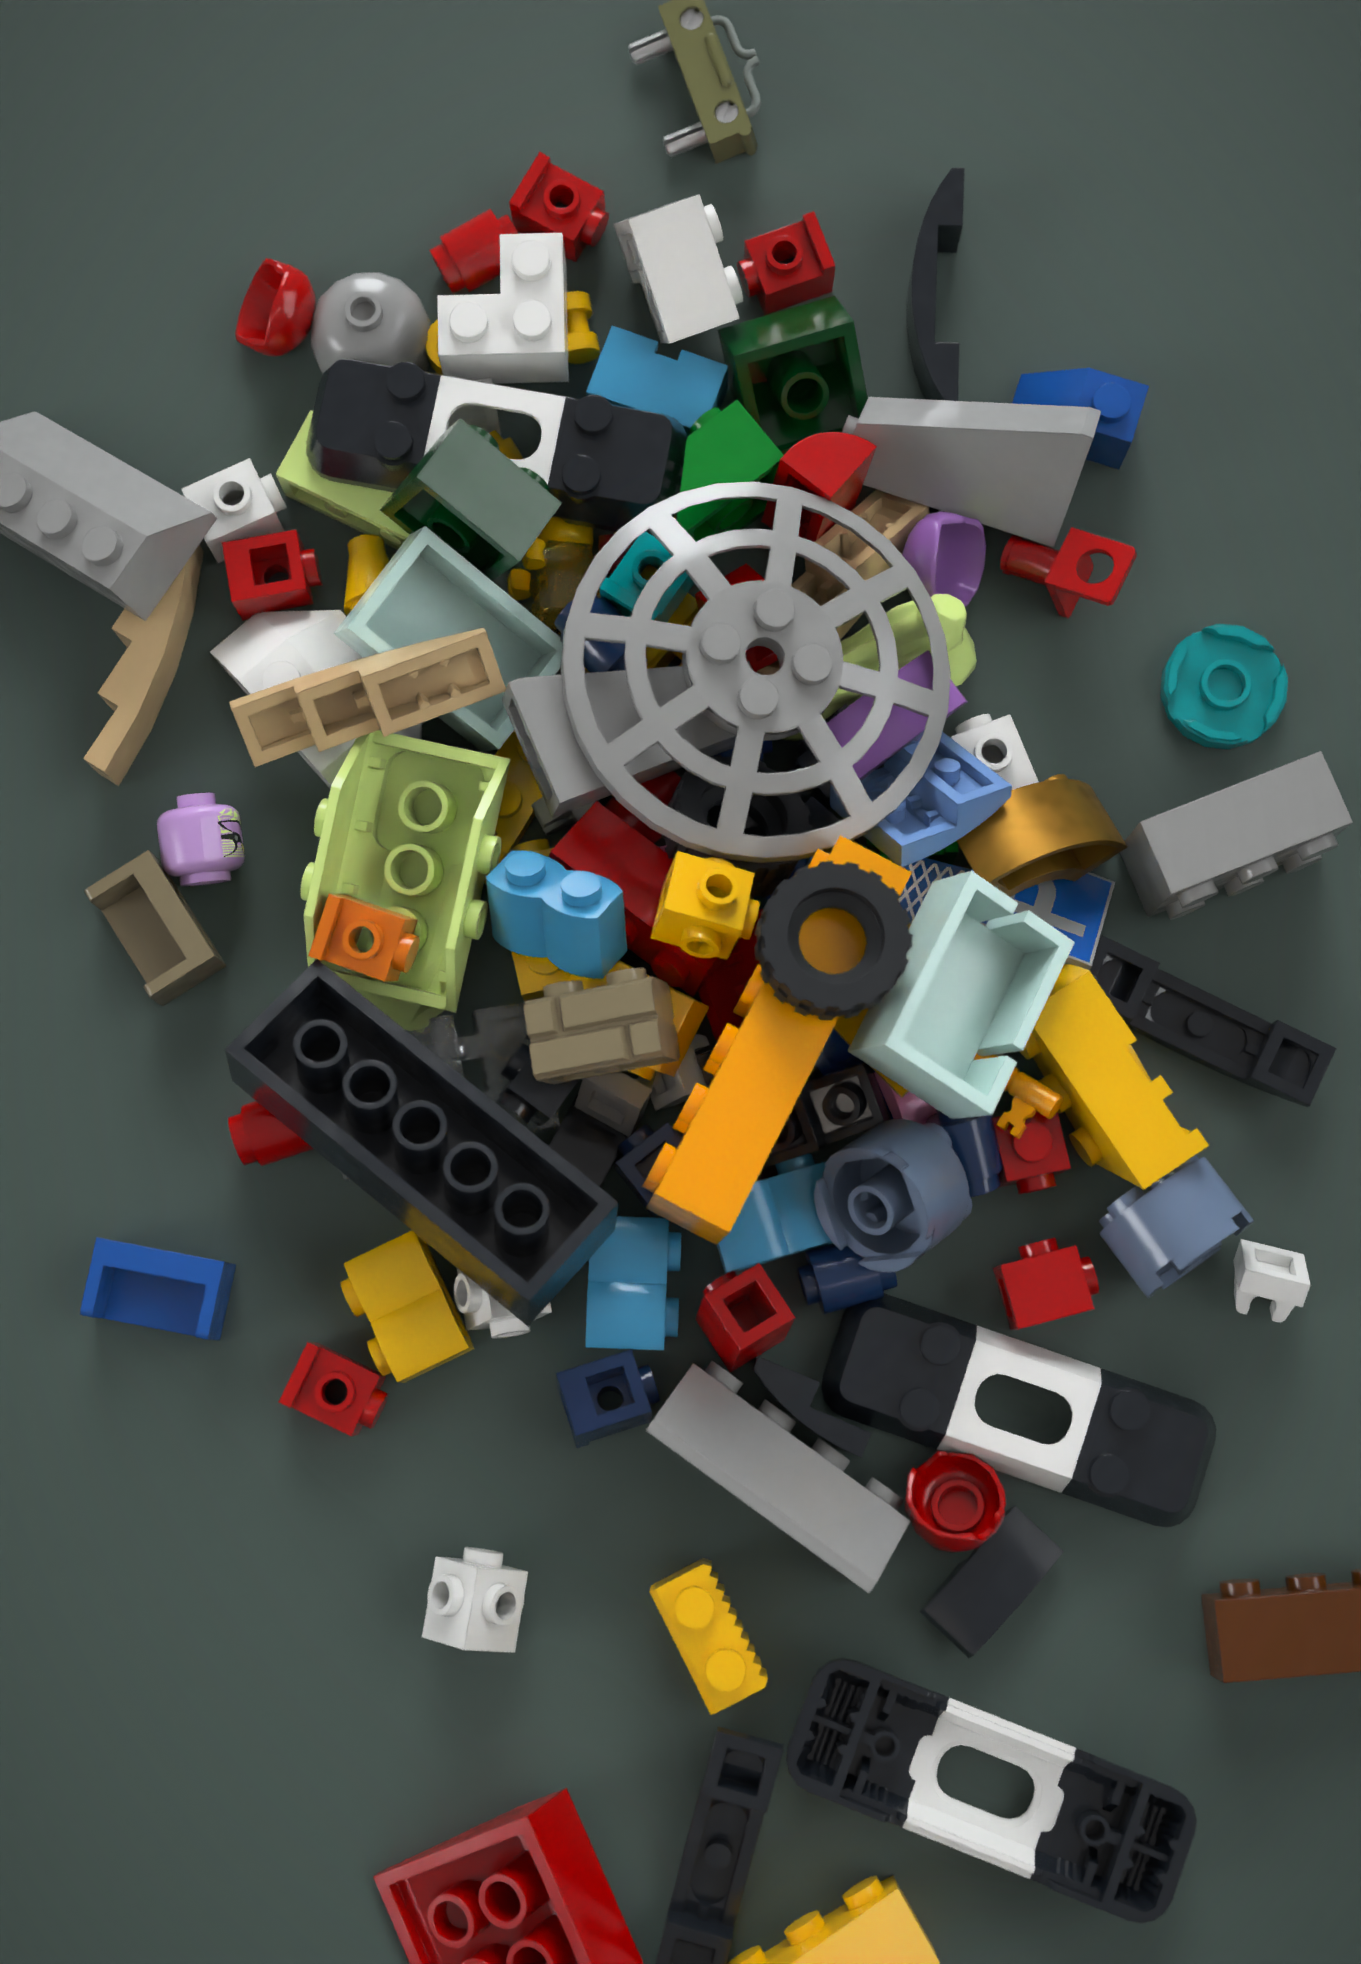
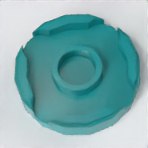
[1160,624,1288,750]

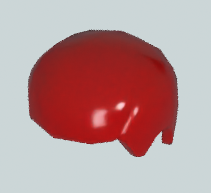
[235,259,316,357]
[905,1450,1006,1553]

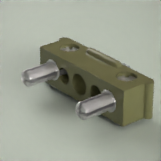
[629,0,761,164]

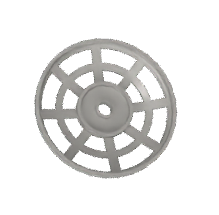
[560,482,951,863]

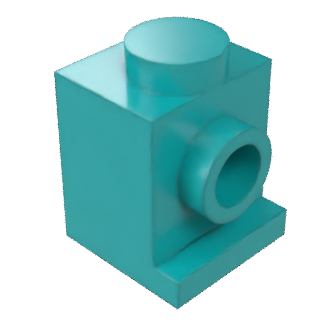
[599,531,694,622]

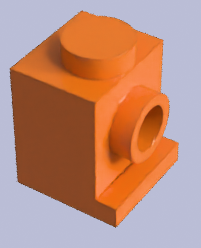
[308,894,420,982]

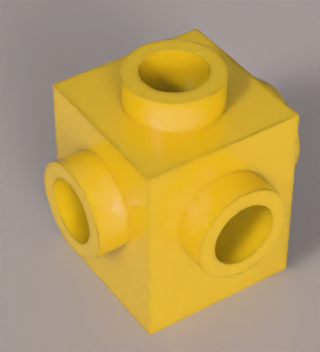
[651,851,759,960]

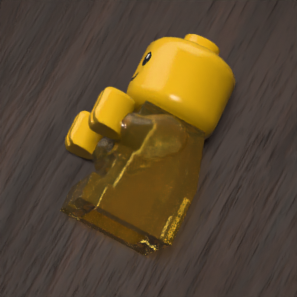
[508,516,601,634]

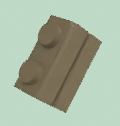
[523,968,680,1084]

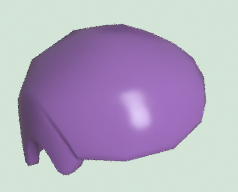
[902,511,986,607]

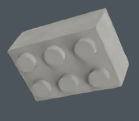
[1120,751,1353,920]

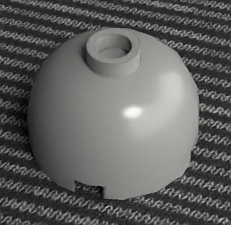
[311,272,431,374]

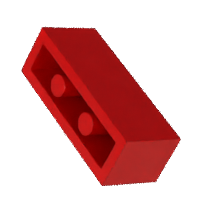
[549,801,740,997]

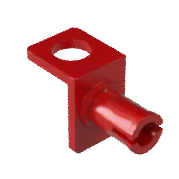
[1000,527,1137,618]

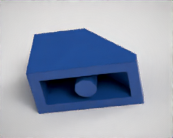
[1012,368,1149,469]

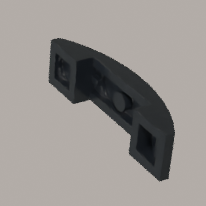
[907,168,964,401]
[1090,935,1337,1107]
[655,1726,784,1964]

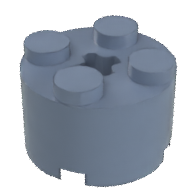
[814,1119,972,1272]
[1099,1155,1254,1299]

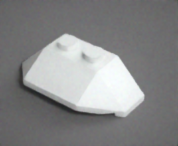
[210,610,422,788]

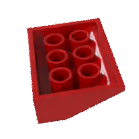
[373,1788,644,1964]

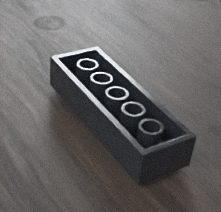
[225,959,619,1326]

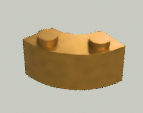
[957,774,1128,897]

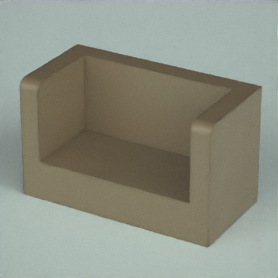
[84,850,227,1006]

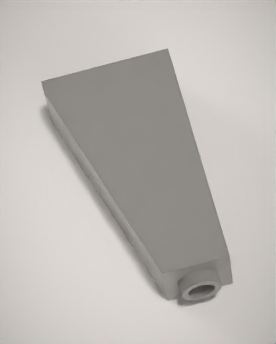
[842,397,1101,547]
[502,661,753,818]

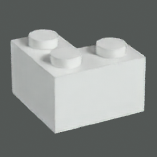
[613,194,743,344]
[437,233,569,384]

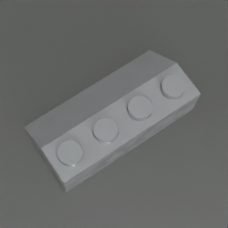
[0,411,217,621]
[646,1360,910,1593]

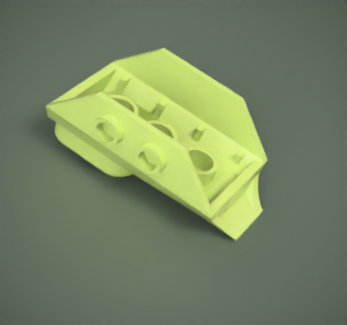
[300,730,511,1034]

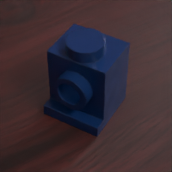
[556,1349,660,1448]

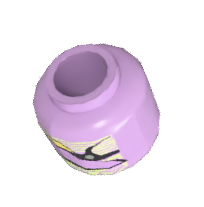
[157,793,245,886]

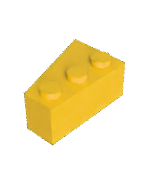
[1019,964,1209,1189]
[727,1875,940,1964]

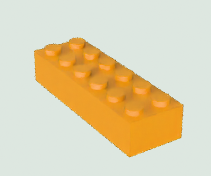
[642,835,912,1245]

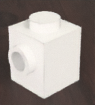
[181,458,287,563]
[951,714,1039,790]

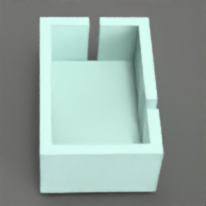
[334,526,563,752]
[848,871,1075,1119]

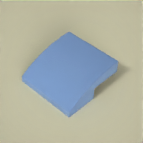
[830,732,1012,867]

